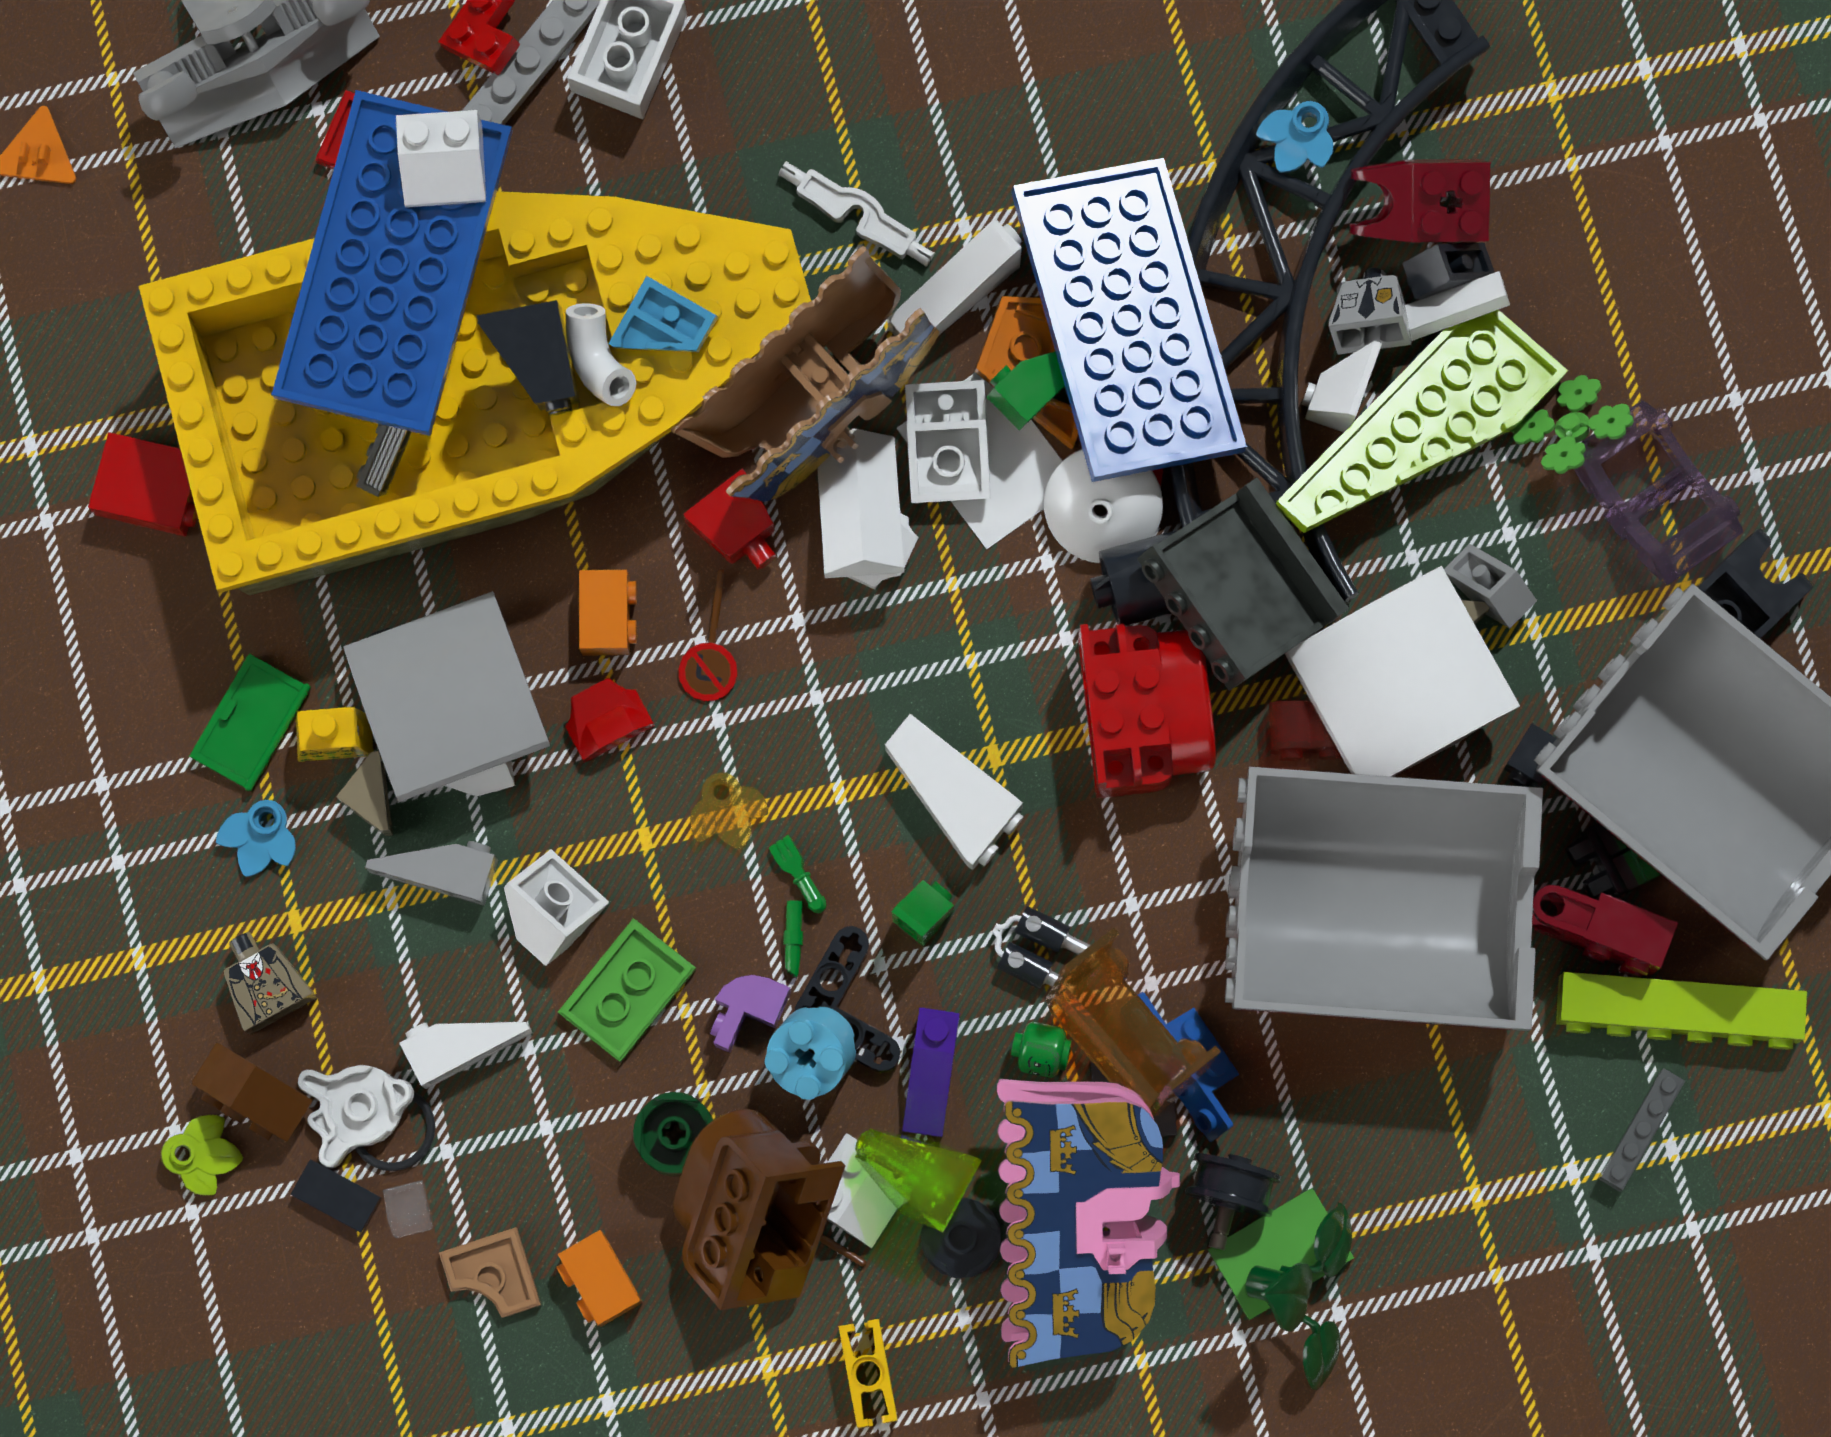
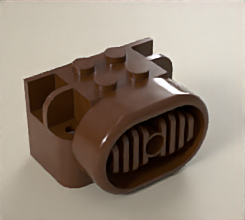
[673,1109,846,1310]

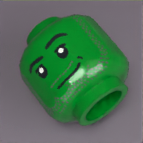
[1011,1022,1072,1078]

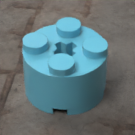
[765,1006,856,1100]

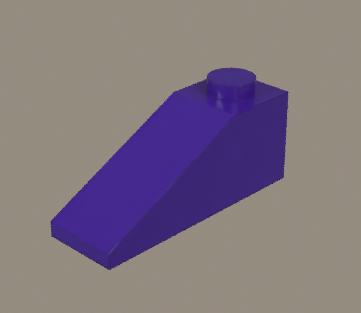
[902,1008,960,1138]

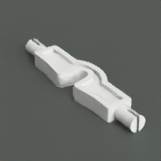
[778,161,935,267]

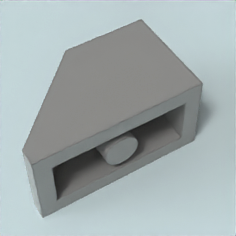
[1444,543,1537,629]

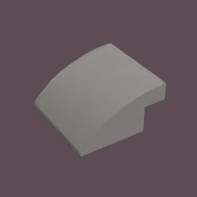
[343,591,550,803]

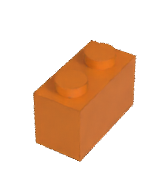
[579,570,637,656]
[556,1230,643,1327]

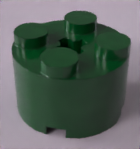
[633,1092,714,1177]

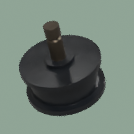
[1185,1153,1282,1250]

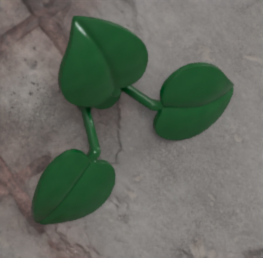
[1246,1202,1352,1391]

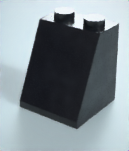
[477,300,580,416]

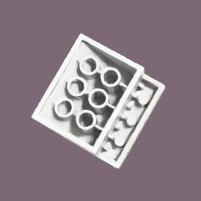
[1285,566,1520,777]

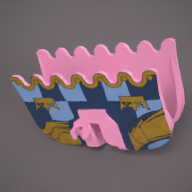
[997,1079,1180,1368]

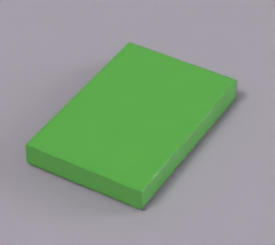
[558,918,696,1063]
[1207,1188,1354,1320]

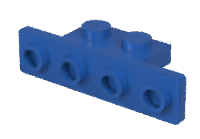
[1121,992,1239,1142]

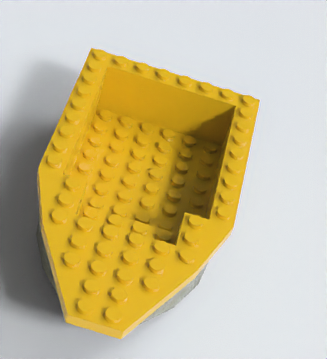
[139,191,811,596]

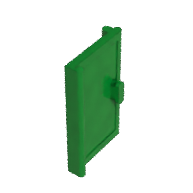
[189,654,311,792]

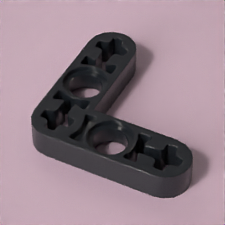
[794,926,901,1073]

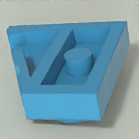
[608,276,718,352]

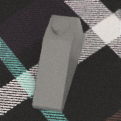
[365,841,498,906]

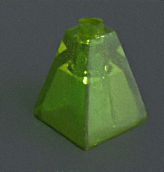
[855,1128,982,1233]

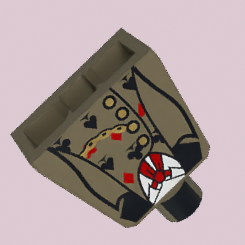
[224,932,317,1035]

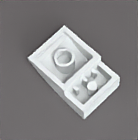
[905,380,991,503]

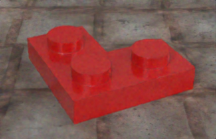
[438,0,520,76]

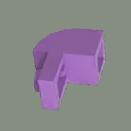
[710,975,791,1053]

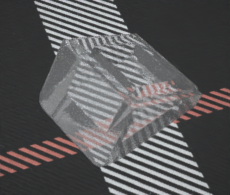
[383,1180,433,1238]

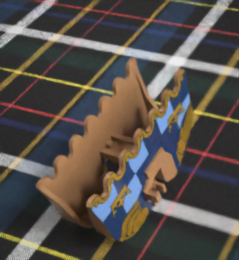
[671,246,940,502]

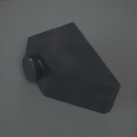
[1402,243,1495,299]

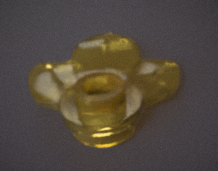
[690,772,768,849]

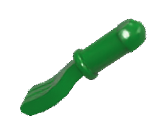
[769,834,827,913]

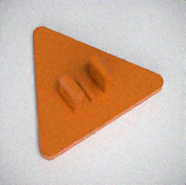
[0,106,77,184]

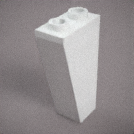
[887,218,1022,336]
[885,714,1024,870]

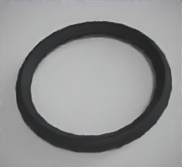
[355,1091,435,1171]

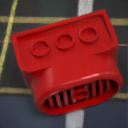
[1078,624,1216,798]

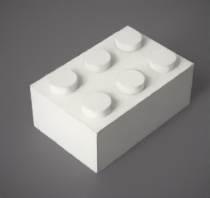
[567,0,687,119]

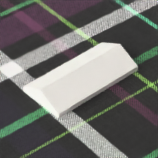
[818,429,905,578]

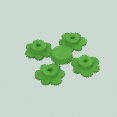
[1511,375,1634,474]

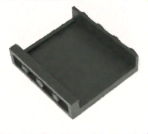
[1137,478,1349,691]

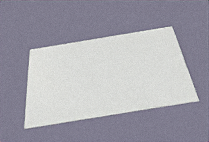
[897,373,1062,549]

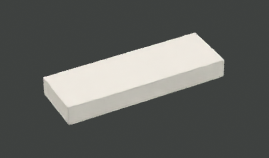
[1405,271,1510,341]

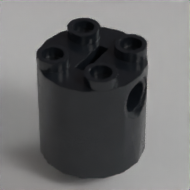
[1090,530,1177,626]

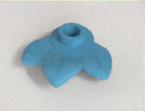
[1256,101,1333,173]
[216,800,296,877]

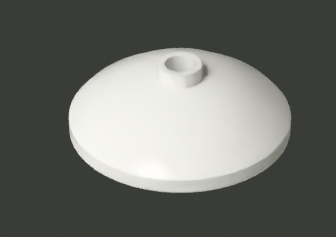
[1044,449,1163,563]

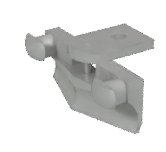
[133,0,380,148]

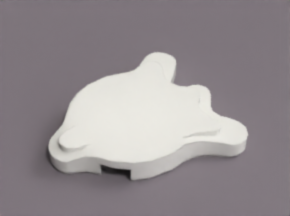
[298,1065,414,1168]

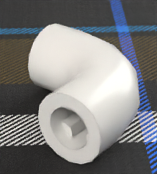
[565,303,636,406]

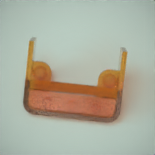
[1046,928,1221,1118]

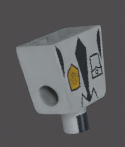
[1329,268,1412,354]

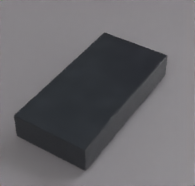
[290,1159,382,1234]

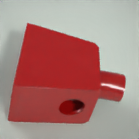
[683,468,776,570]

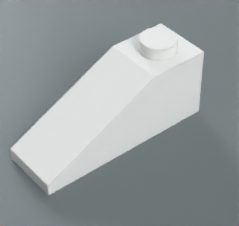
[400,1022,533,1089]

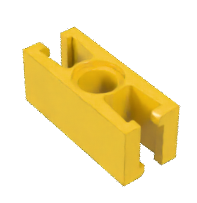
[838,1319,898,1429]

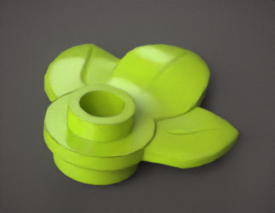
[161,1115,243,1195]

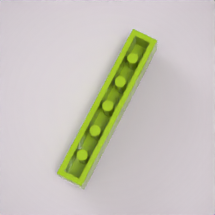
[1556,972,1807,1050]

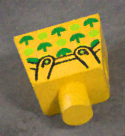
[296,707,374,762]

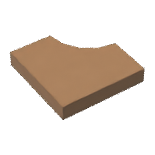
[439,1227,541,1318]

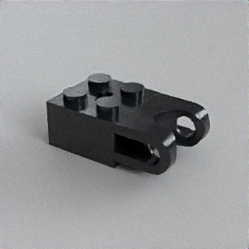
[1696,529,1814,638]

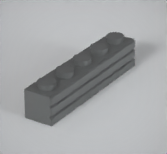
[356,424,412,497]
[1598,1068,1685,1192]

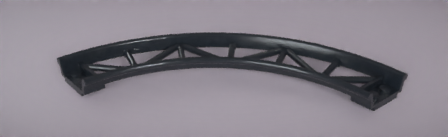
[1169,0,1491,607]

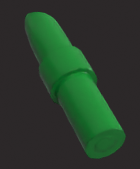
[783,900,803,979]

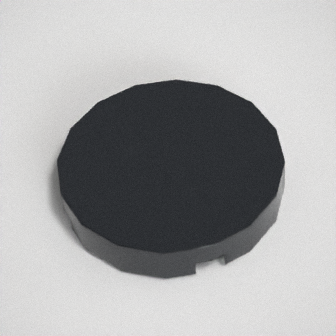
[921,1198,1001,1279]

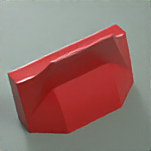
[565,678,655,763]

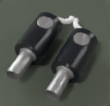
[992,906,1093,995]

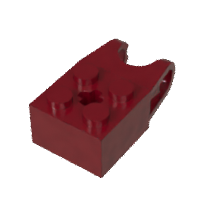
[1350,159,1491,243]
[1532,885,1678,978]

